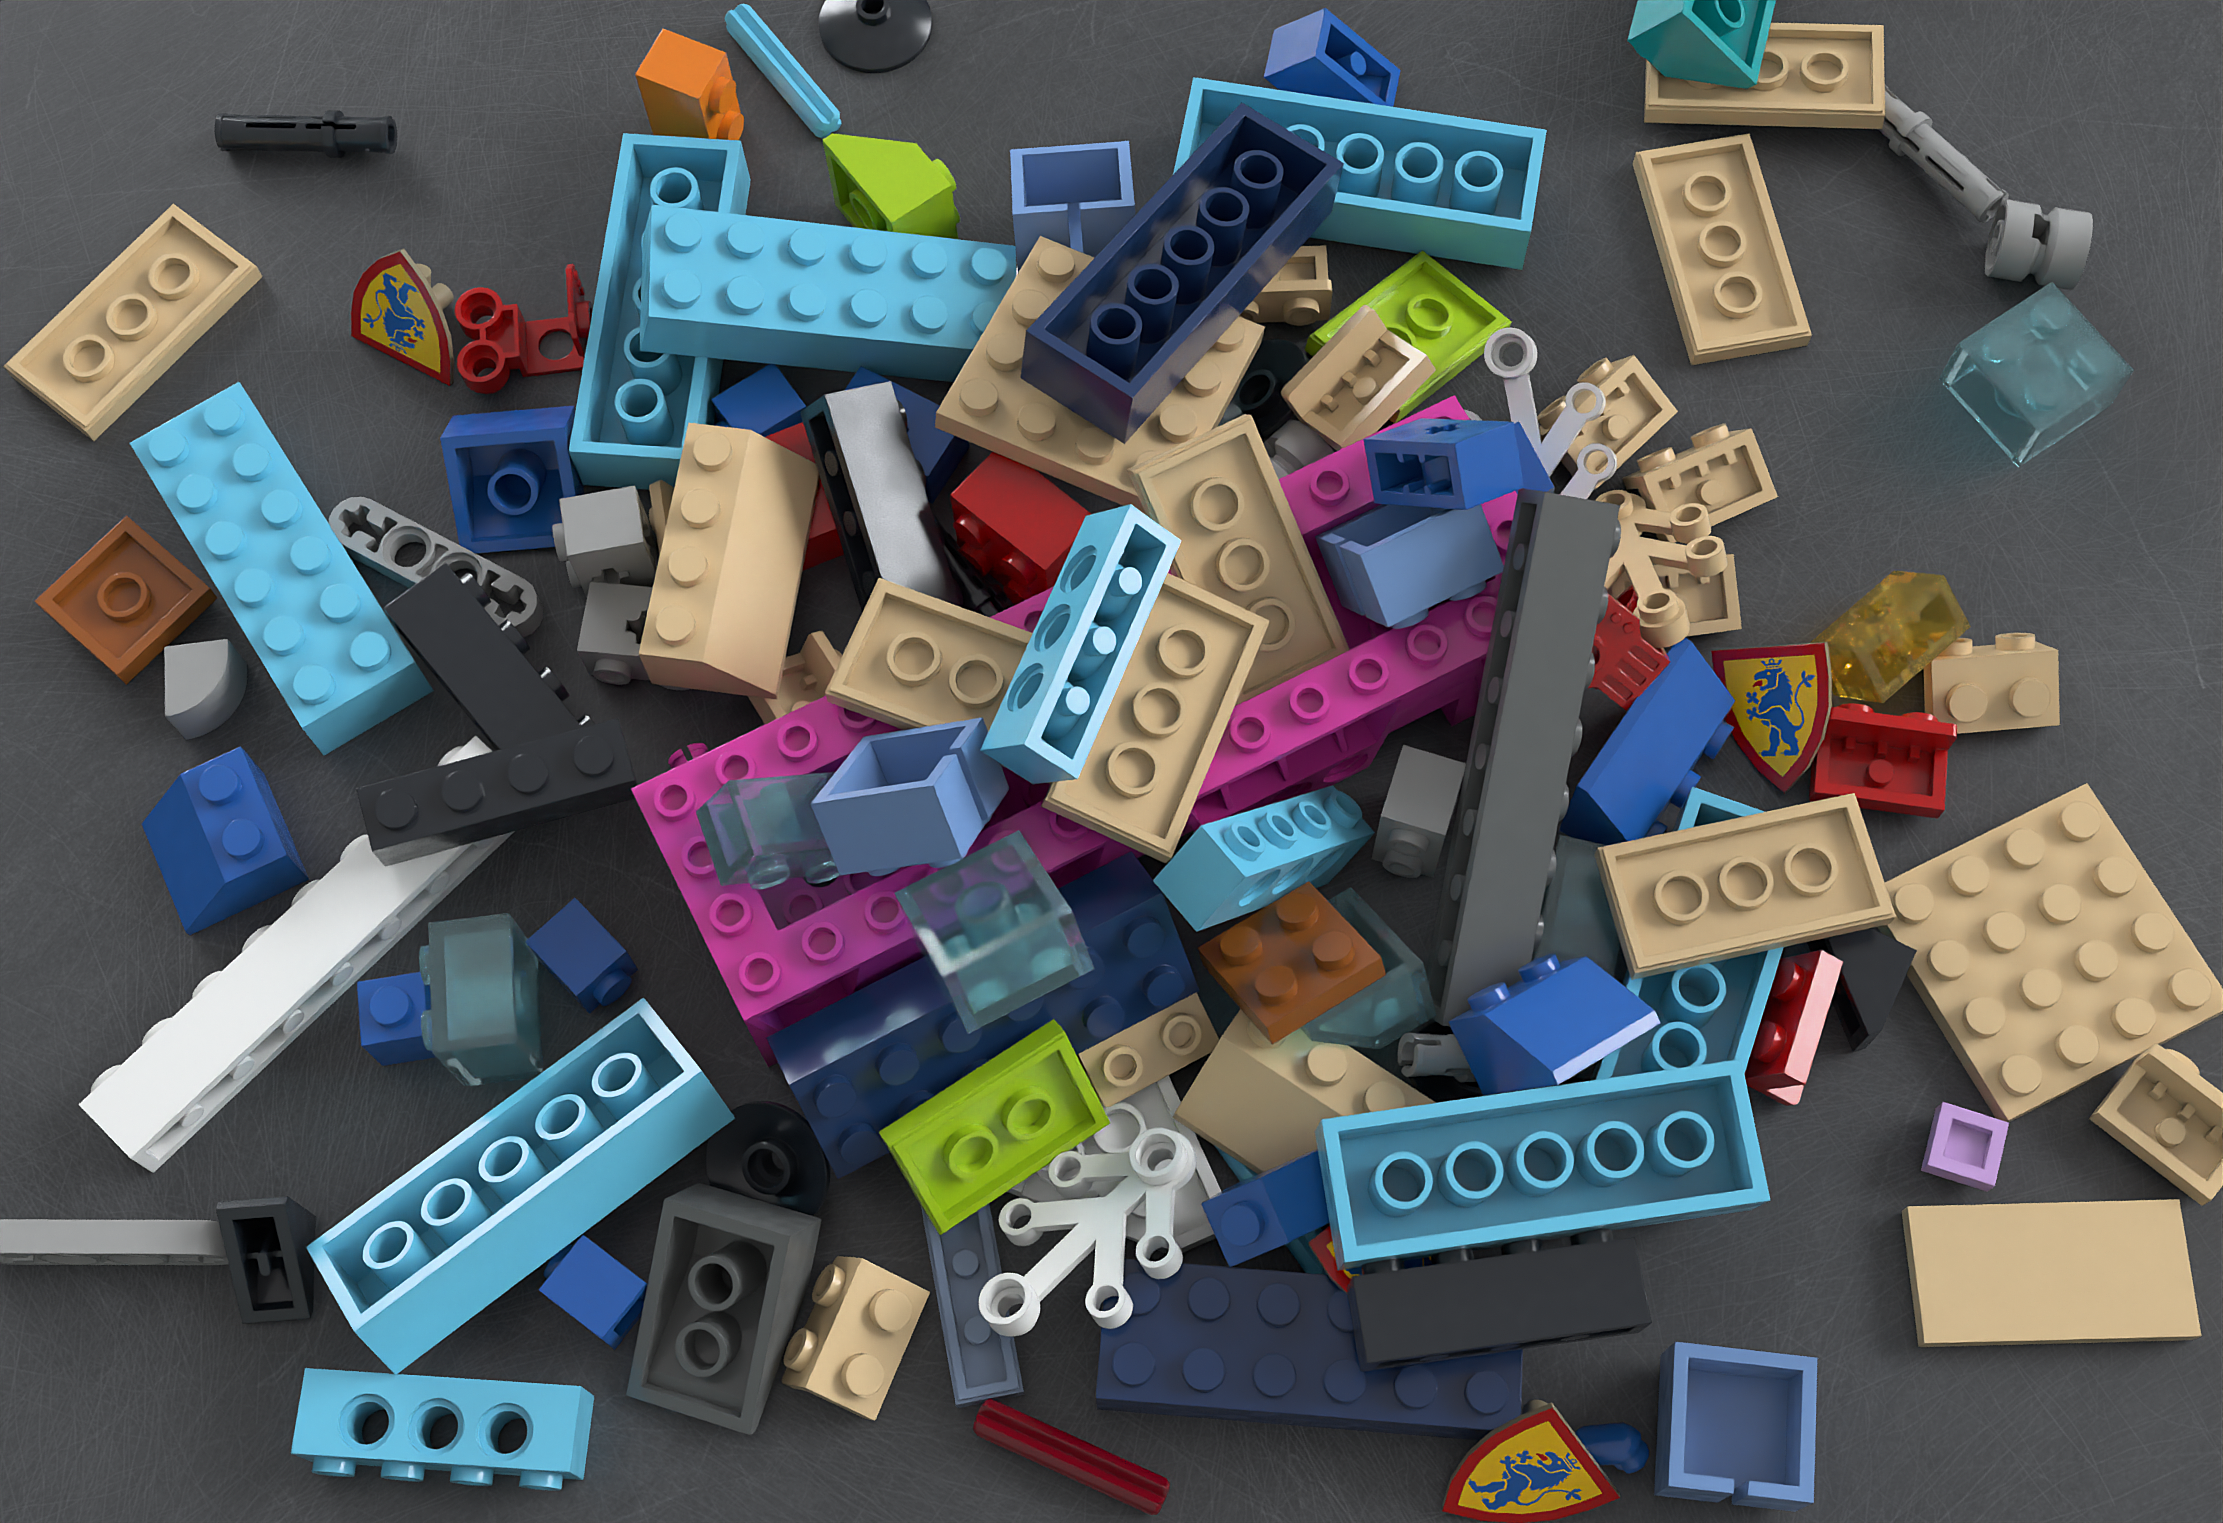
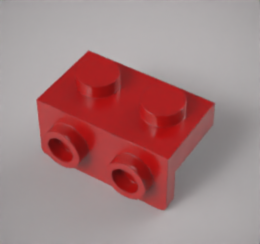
[1809,703,1957,819]
[1744,950,1843,1106]

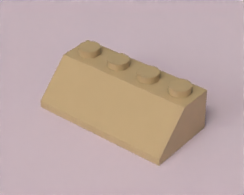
[639,422,820,699]
[1172,1009,1436,1174]

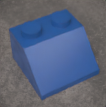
[440,406,584,554]
[142,746,309,935]
[1449,953,1661,1096]

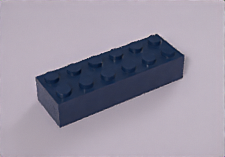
[1020,102,1344,444]
[766,851,1200,1179]
[1096,1259,1523,1440]

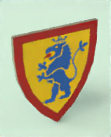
[351,249,454,386]
[1711,642,1832,793]
[1442,1400,1620,1523]

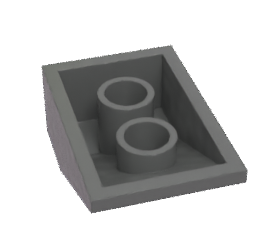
[626,1183,822,1435]

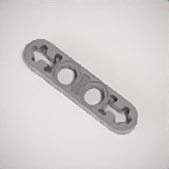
[329,497,543,638]
[0,1219,228,1265]

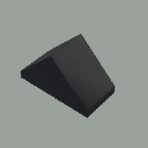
[1807,928,1917,1052]
[216,1196,316,1324]

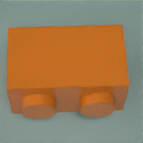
[635,29,744,141]

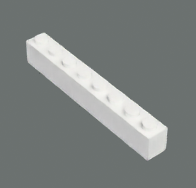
[79,736,515,1173]

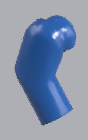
[1575,1422,1649,1474]

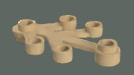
[1595,490,1728,648]

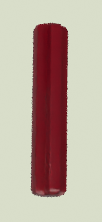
[973,1399,1170,1515]

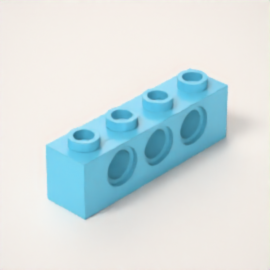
[980,504,1181,784]
[1153,785,1375,932]
[291,1368,594,1491]

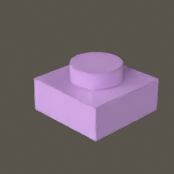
[1921,1102,2009,1192]

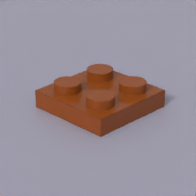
[34,516,218,685]
[1198,881,1386,1045]

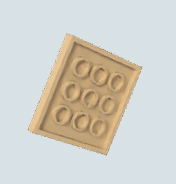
[935,236,1265,515]
[1878,783,2223,1122]

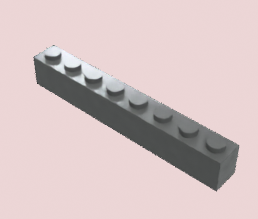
[1419,488,1621,1027]

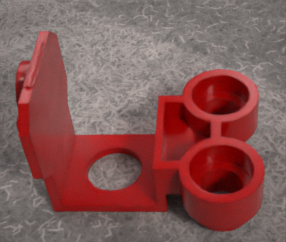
[455,264,593,394]
[1588,585,1670,711]

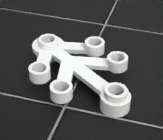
[1464,327,1617,499]
[979,1128,1196,1336]

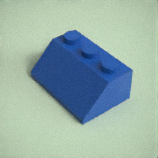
[1559,638,1735,853]

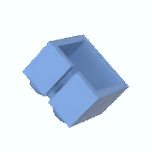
[1010,141,1135,273]
[1315,504,1504,629]
[811,717,1010,876]
[1654,1342,1817,1512]

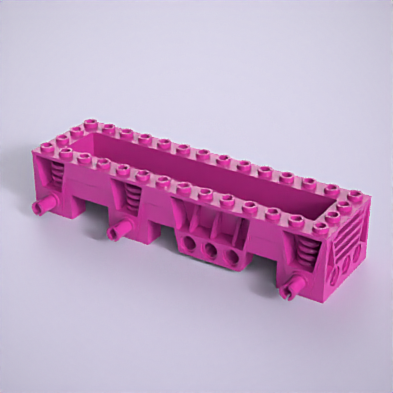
[631,395,1518,1067]

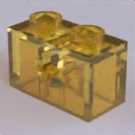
[1810,571,1971,703]

